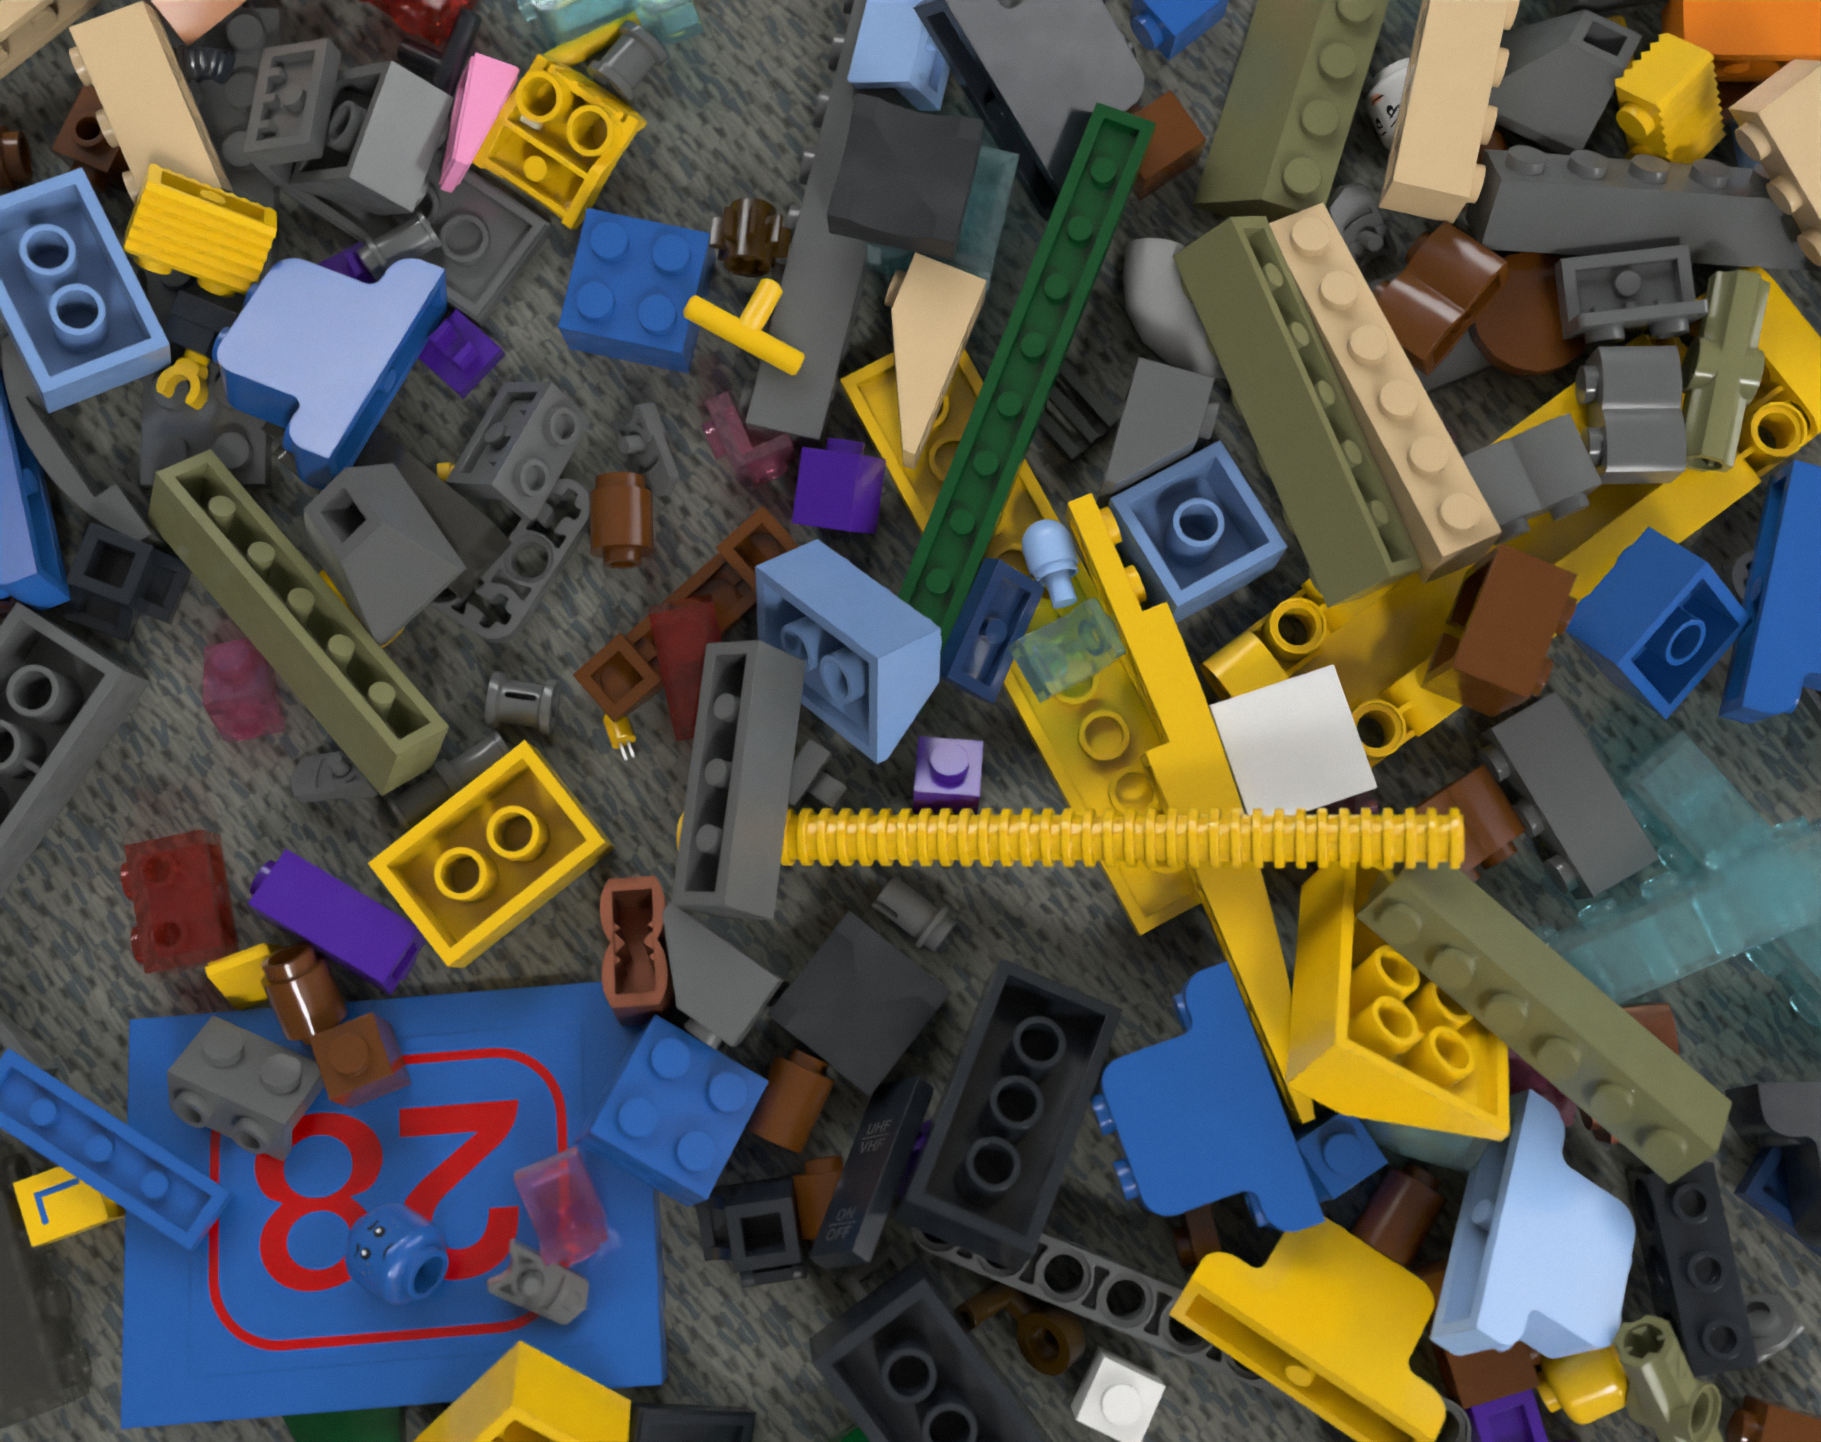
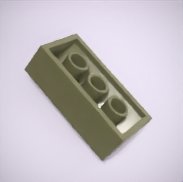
[1192,0,1390,223]

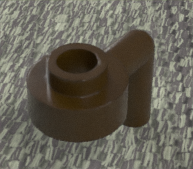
[956,1280,1086,1376]

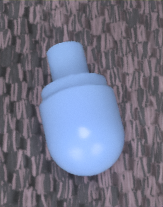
[1022,519,1079,609]

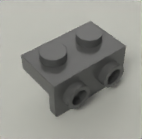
[1554,244,1709,347]
[167,1015,325,1161]

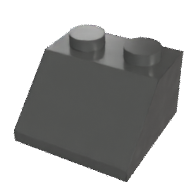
[289,60,454,216]
[1096,357,1220,509]
[662,902,787,1049]

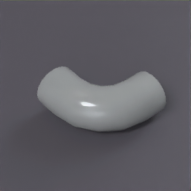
[1123,238,1227,380]

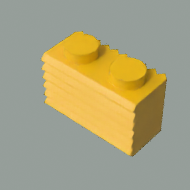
[1615,33,1726,164]
[123,164,277,297]

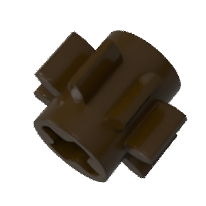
[709,198,791,277]

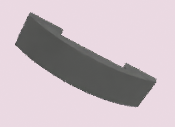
[1,335,170,552]

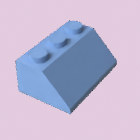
[755,539,942,764]

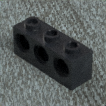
[1624,1161,1759,1378]

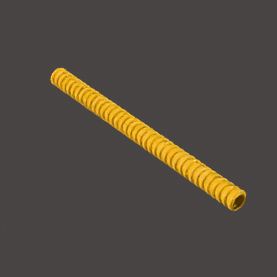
[677,808,1464,869]

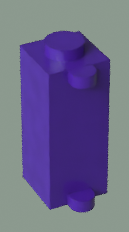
[248,849,426,996]

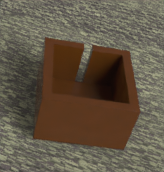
[1420,543,1577,717]

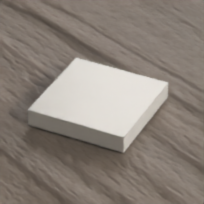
[1209,664,1378,815]

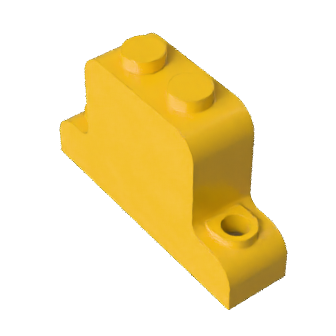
[1169,1217,1446,1442]

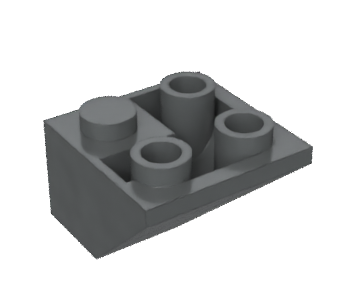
[1488,9,1642,155]
[304,463,467,646]

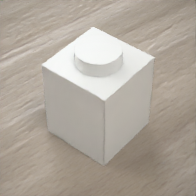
[1071,1346,1166,1442]

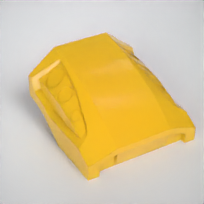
[472,54,647,229]

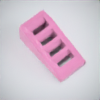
[438,53,520,193]

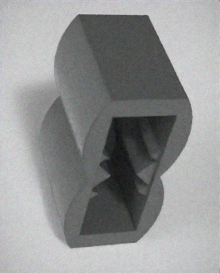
[1575,346,1686,484]
[1462,413,1603,546]

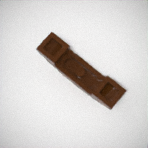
[573,505,800,723]

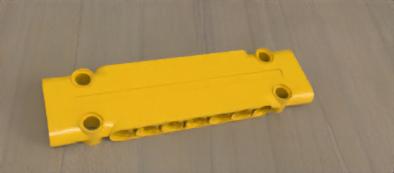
[1200,266,1821,812]

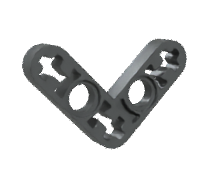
[428,479,590,643]

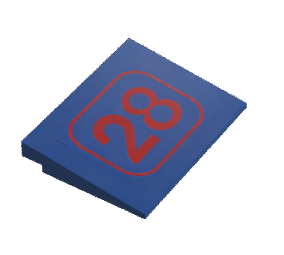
[121,981,668,1429]

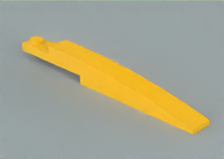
[1065,493,1315,1124]

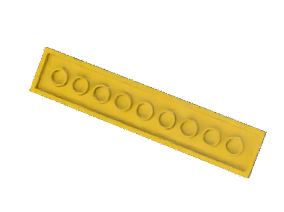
[840,349,1201,936]

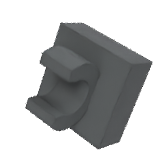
[788,738,848,812]

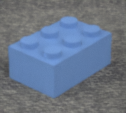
[0,167,171,414]

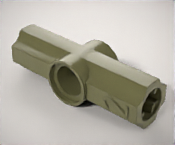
[1681,270,1771,472]
[1612,1315,1724,1442]

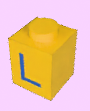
[13,1166,125,1247]

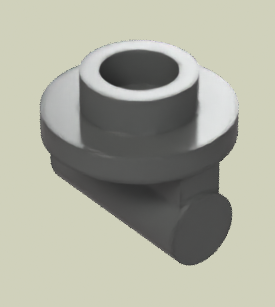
[1744,1293,1805,1371]

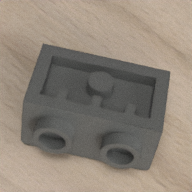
[243,38,341,186]
[445,381,590,520]

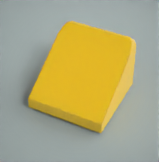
[204,943,284,1010]

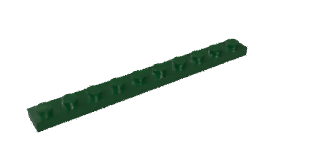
[897,102,1156,715]

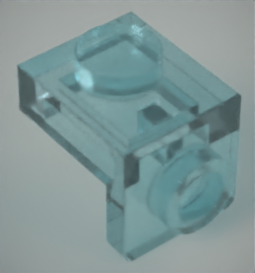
[1008,598,1126,703]

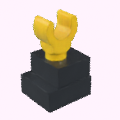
[156,290,239,410]

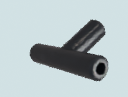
[397,8,483,96]

